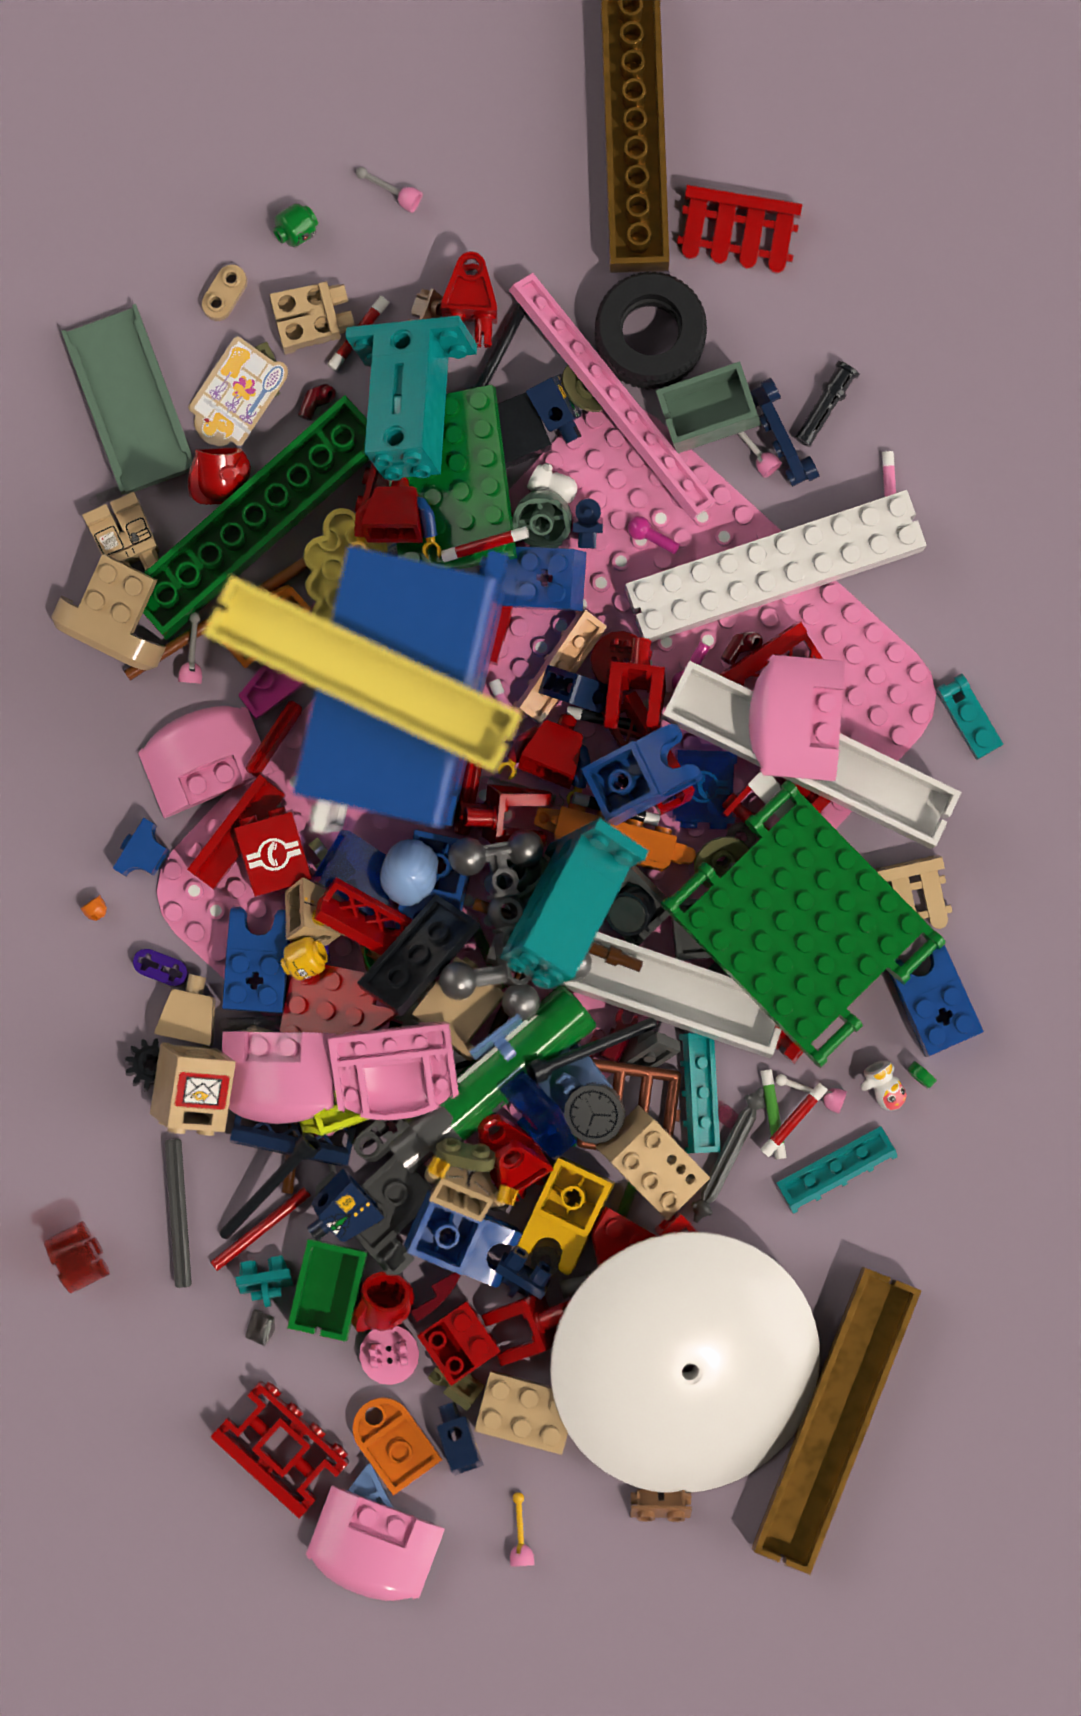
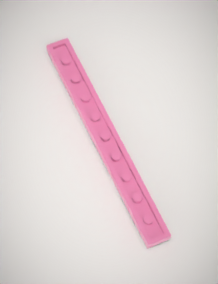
[509,273,716,519]

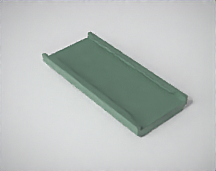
[61,304,194,495]

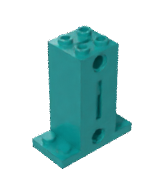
[346,316,477,481]
[500,818,649,989]

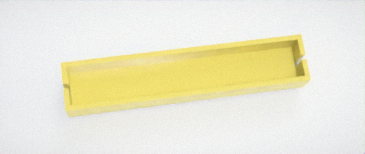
[204,576,523,772]

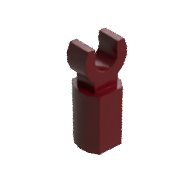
[598,1009,638,1062]

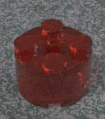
[44,1221,110,1293]

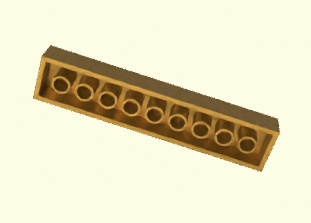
[600,0,670,273]

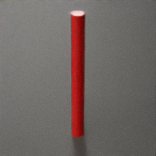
[210,1187,311,1271]

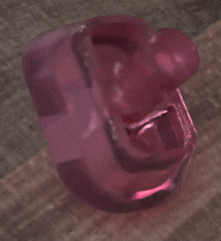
[718,1104,739,1128]

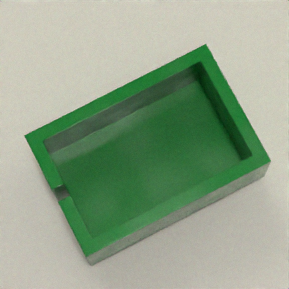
[287,1238,368,1342]

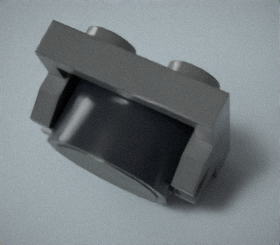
[605,865,670,946]

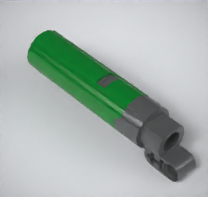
[354,985,596,1173]

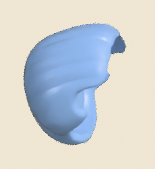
[380,839,438,906]

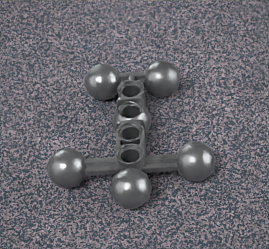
[439,829,592,1021]

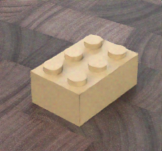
[474,1370,568,1455]

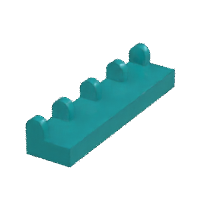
[679,1033,721,1154]
[777,1126,898,1214]

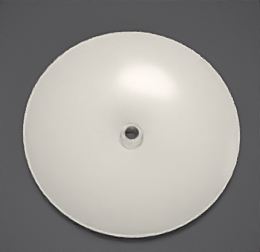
[550,1232,820,1493]

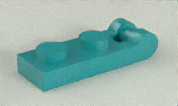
[936,673,1004,760]

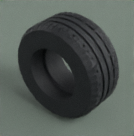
[595,271,707,389]

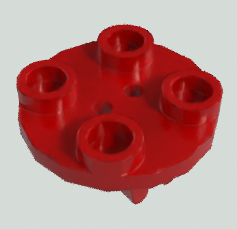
[591,631,637,684]

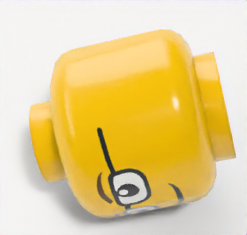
[281,937,328,981]

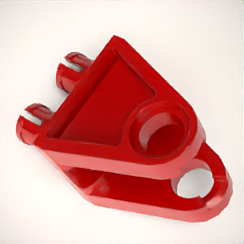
[441,251,498,348]
[604,637,666,733]
[456,784,552,847]
[477,1114,554,1202]
[481,1294,571,1366]

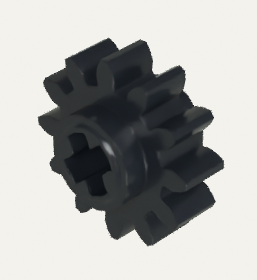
[125,1038,160,1092]

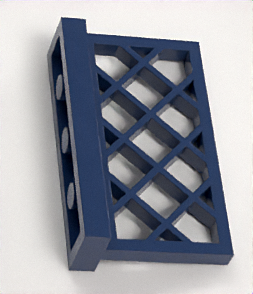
[230,1114,357,1168]

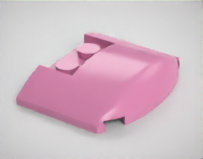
[749,655,844,781]
[138,706,274,818]
[328,1022,459,1120]
[222,1031,337,1124]
[306,1485,445,1601]

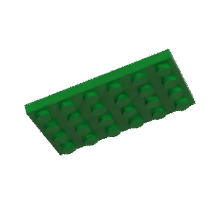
[389,385,517,570]

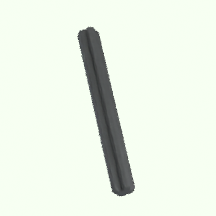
[165,1139,192,1288]

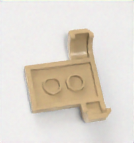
[51,554,166,671]

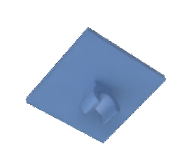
[469,1014,523,1062]
[538,1043,613,1121]

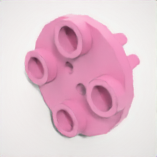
[359,1325,419,1385]

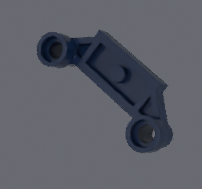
[750,377,820,487]

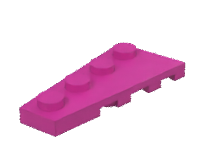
[238,603,315,720]

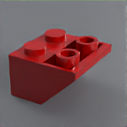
[417,1300,502,1386]

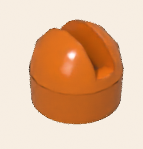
[80,895,107,921]

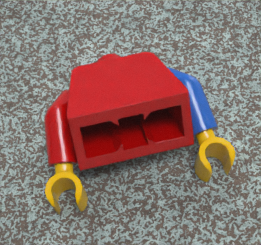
[350,477,442,559]
[498,714,591,806]

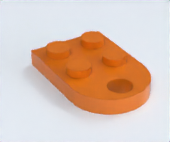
[353,1397,443,1496]

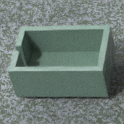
[656,361,761,454]

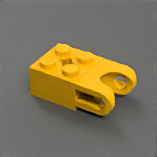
[518,1156,615,1276]

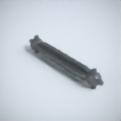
[691,1087,766,1223]

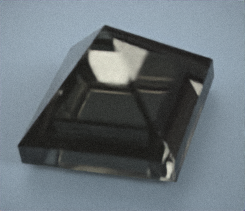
[245,1309,275,1346]

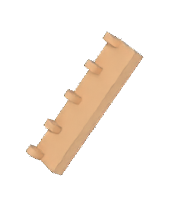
[512,609,607,724]

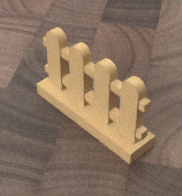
[875,855,952,929]

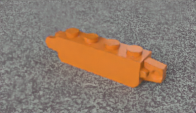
[534,803,696,872]

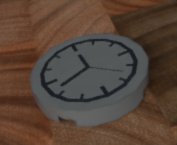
[564,1082,625,1144]

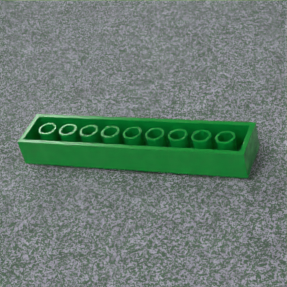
[143,395,370,640]

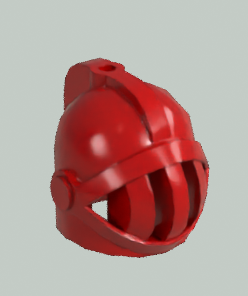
[188,448,251,505]
[351,1271,414,1332]

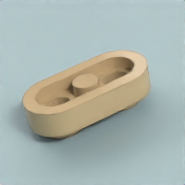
[202,265,247,321]

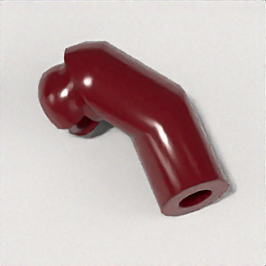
[298,384,336,421]
[721,632,763,665]

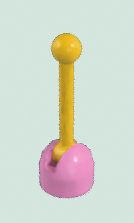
[510,1492,534,1566]

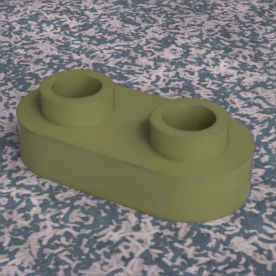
[435,1138,495,1172]

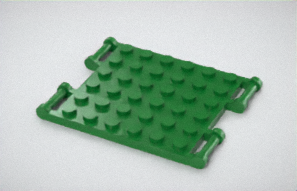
[661,780,946,1068]

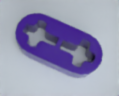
[133,949,189,987]

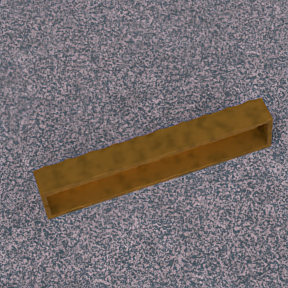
[751,1266,922,1575]

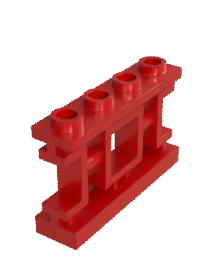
[210,1381,350,1519]

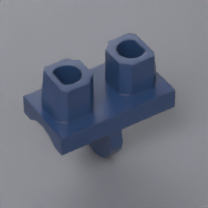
[573,498,603,548]
[495,1245,553,1299]

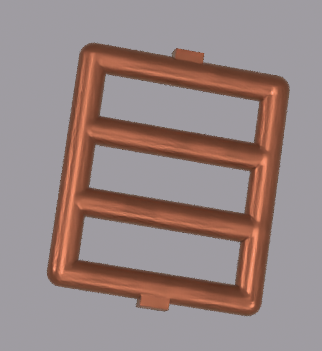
[576,1058,681,1151]

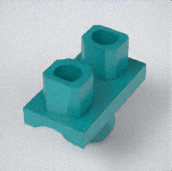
[235,1255,294,1308]

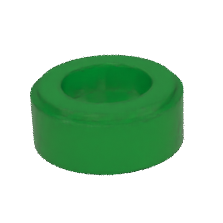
[907,1061,937,1089]

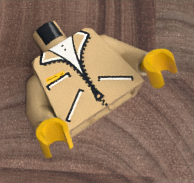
[425,1156,518,1222]

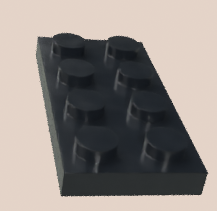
[357,894,481,1017]

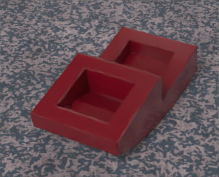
[411,1272,461,1322]

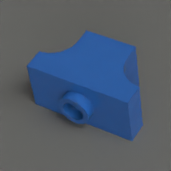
[113,818,169,877]

